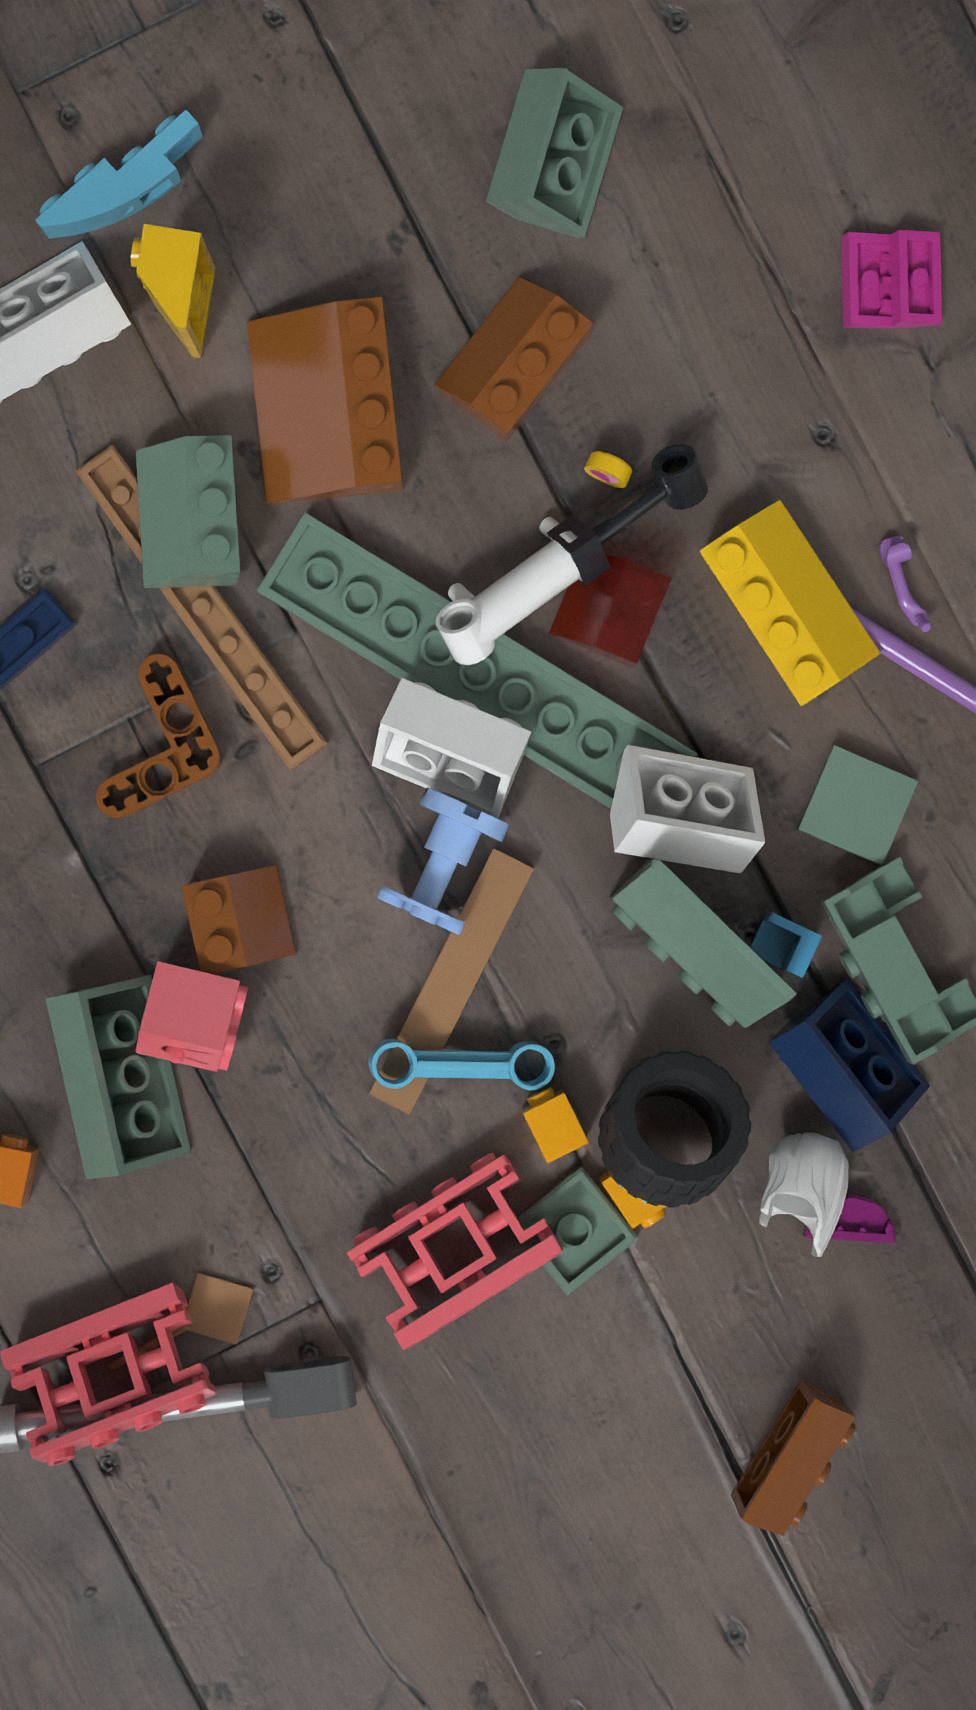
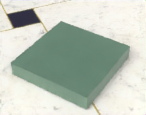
[796,745,918,865]
[517,1165,639,1296]

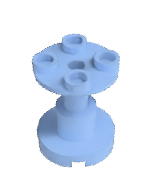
[376,788,510,935]

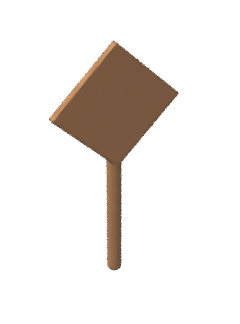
[108,1272,254,1371]

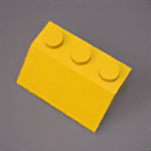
[131,224,216,358]

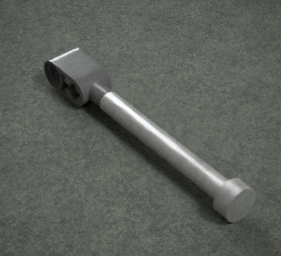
[0,1356,357,1453]

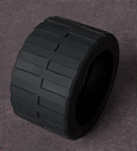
[598,1051,752,1208]

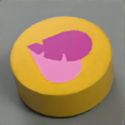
[584,451,633,488]

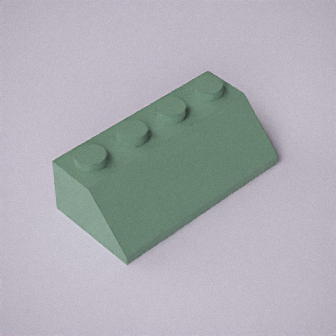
[46,974,191,1179]

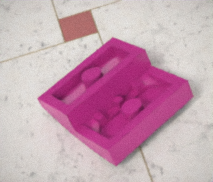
[841,230,942,328]

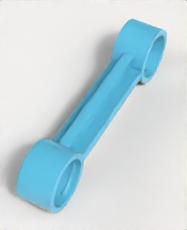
[368,1039,555,1090]

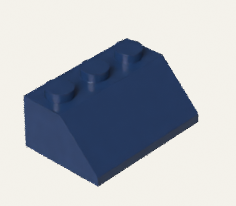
[769,978,930,1152]

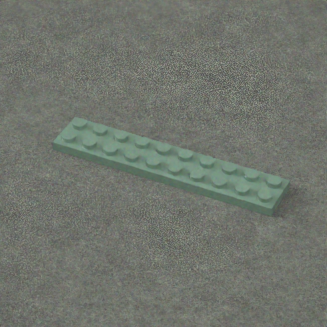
[257,513,698,809]

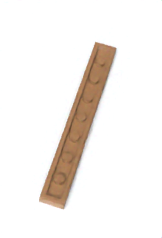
[75,445,328,771]

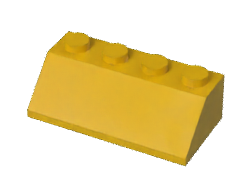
[700,500,881,706]

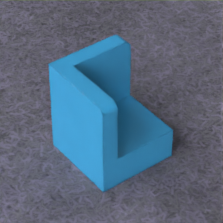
[750,912,822,978]

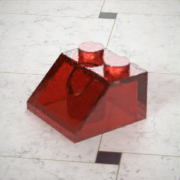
[549,554,672,668]

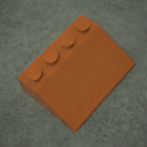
[247,297,403,505]

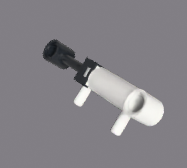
[436,444,708,665]

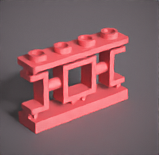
[347,1153,565,1350]
[0,1283,217,1466]

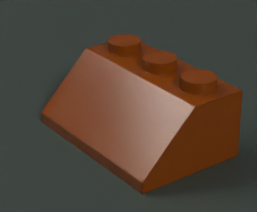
[434,277,594,443]
[731,1378,856,1536]

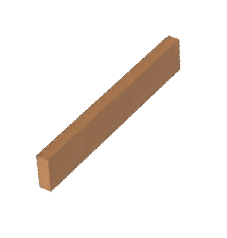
[369,848,534,1115]

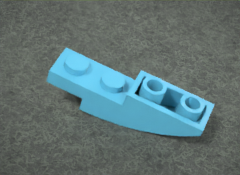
[35,110,203,239]

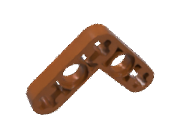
[95,654,222,819]

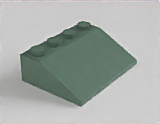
[610,859,797,1028]

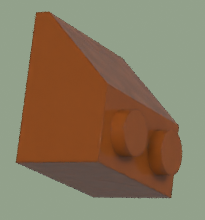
[181,865,297,974]

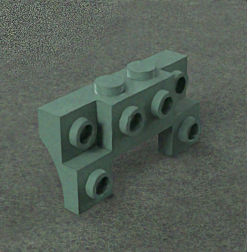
[820,857,976,1065]

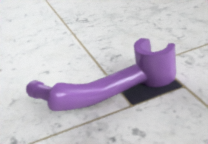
[879,535,931,632]

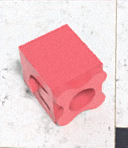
[136,961,248,1072]

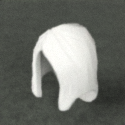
[759,1132,849,1257]

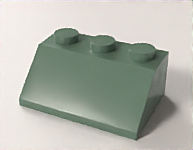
[486,68,623,238]
[136,435,240,588]

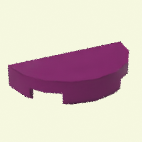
[803,1193,896,1244]

